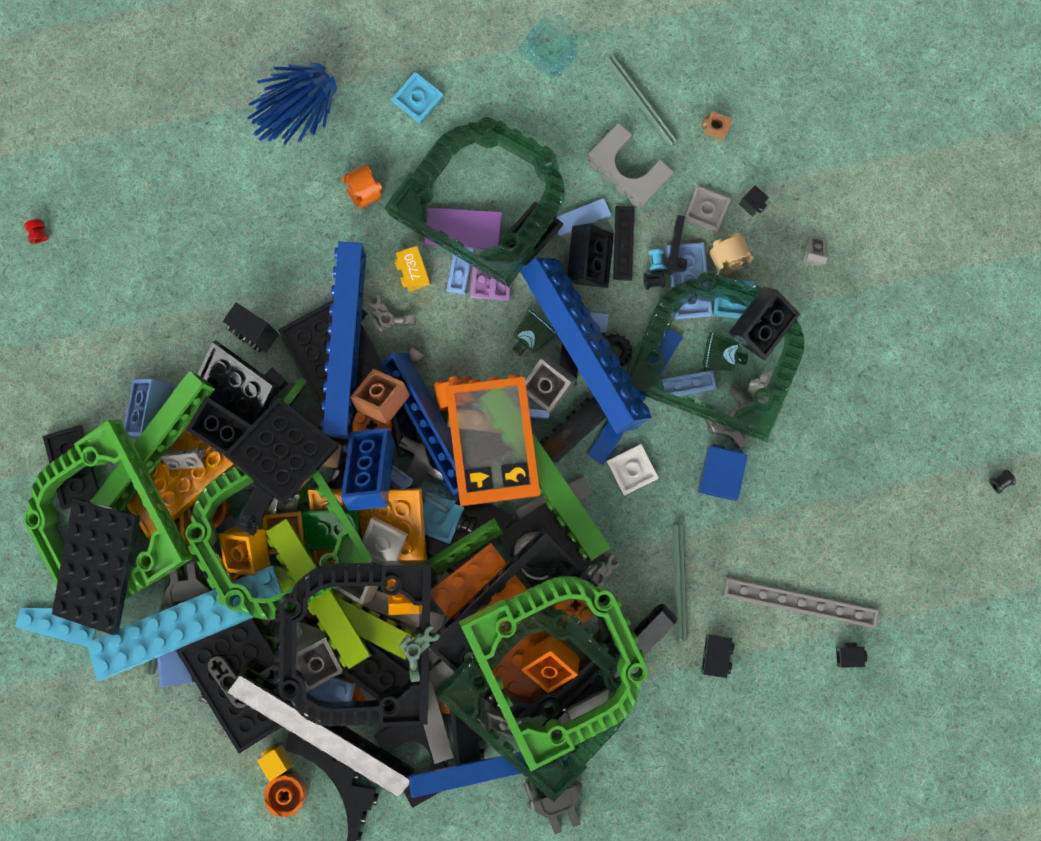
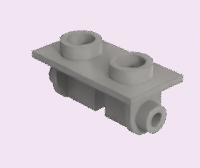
[161,448,205,470]

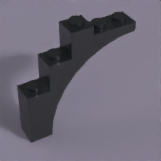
[285,731,379,841]

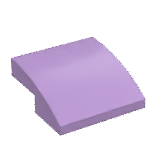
[469,259,513,301]

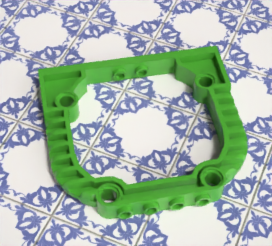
[24,419,193,600]
[185,466,376,620]
[459,576,648,771]

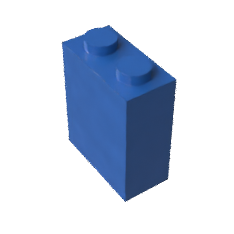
[698,444,748,501]

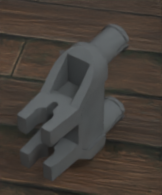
[698,384,762,449]
[399,435,443,496]
[162,561,216,609]
[523,765,582,834]

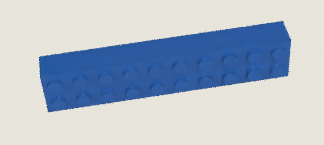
[320,241,367,440]
[520,257,652,433]

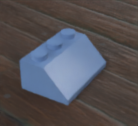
[124,379,172,438]
[157,649,194,687]

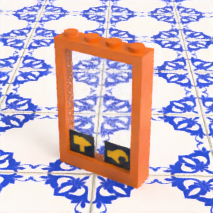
[445,374,540,506]

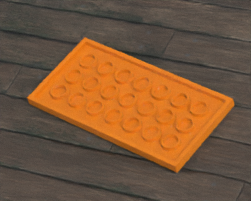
[431,543,581,697]

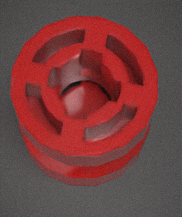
[24,219,48,244]

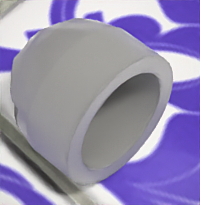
[408,345,425,362]

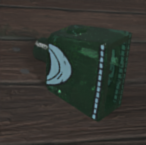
[512,309,557,356]
[701,332,748,371]

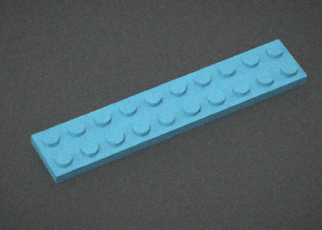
[86,566,283,681]

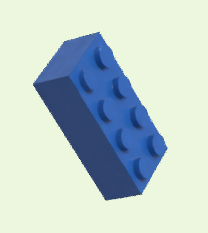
[341,428,395,511]

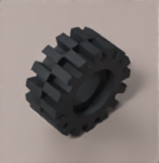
[604,333,632,367]

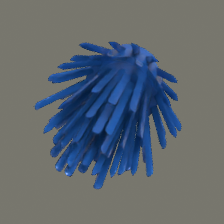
[247,63,337,145]

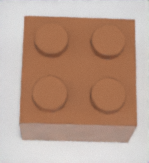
[350,369,410,425]

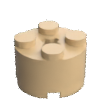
[709,232,754,275]

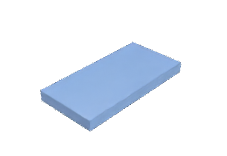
[666,242,713,320]

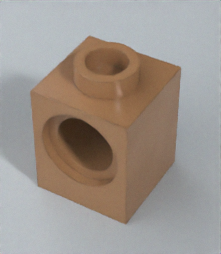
[702,111,733,141]

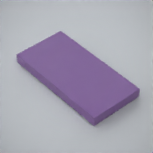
[424,208,503,251]

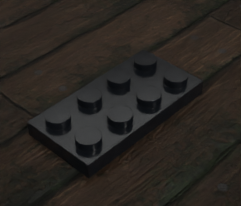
[42,425,99,510]

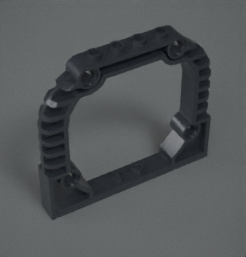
[429,529,618,718]
[274,560,431,727]

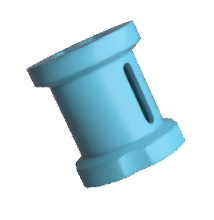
[648,249,667,272]

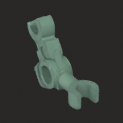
[399,625,440,682]

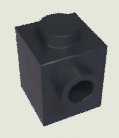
[739,185,769,217]
[836,642,867,668]

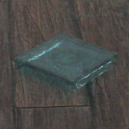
[417,474,459,513]

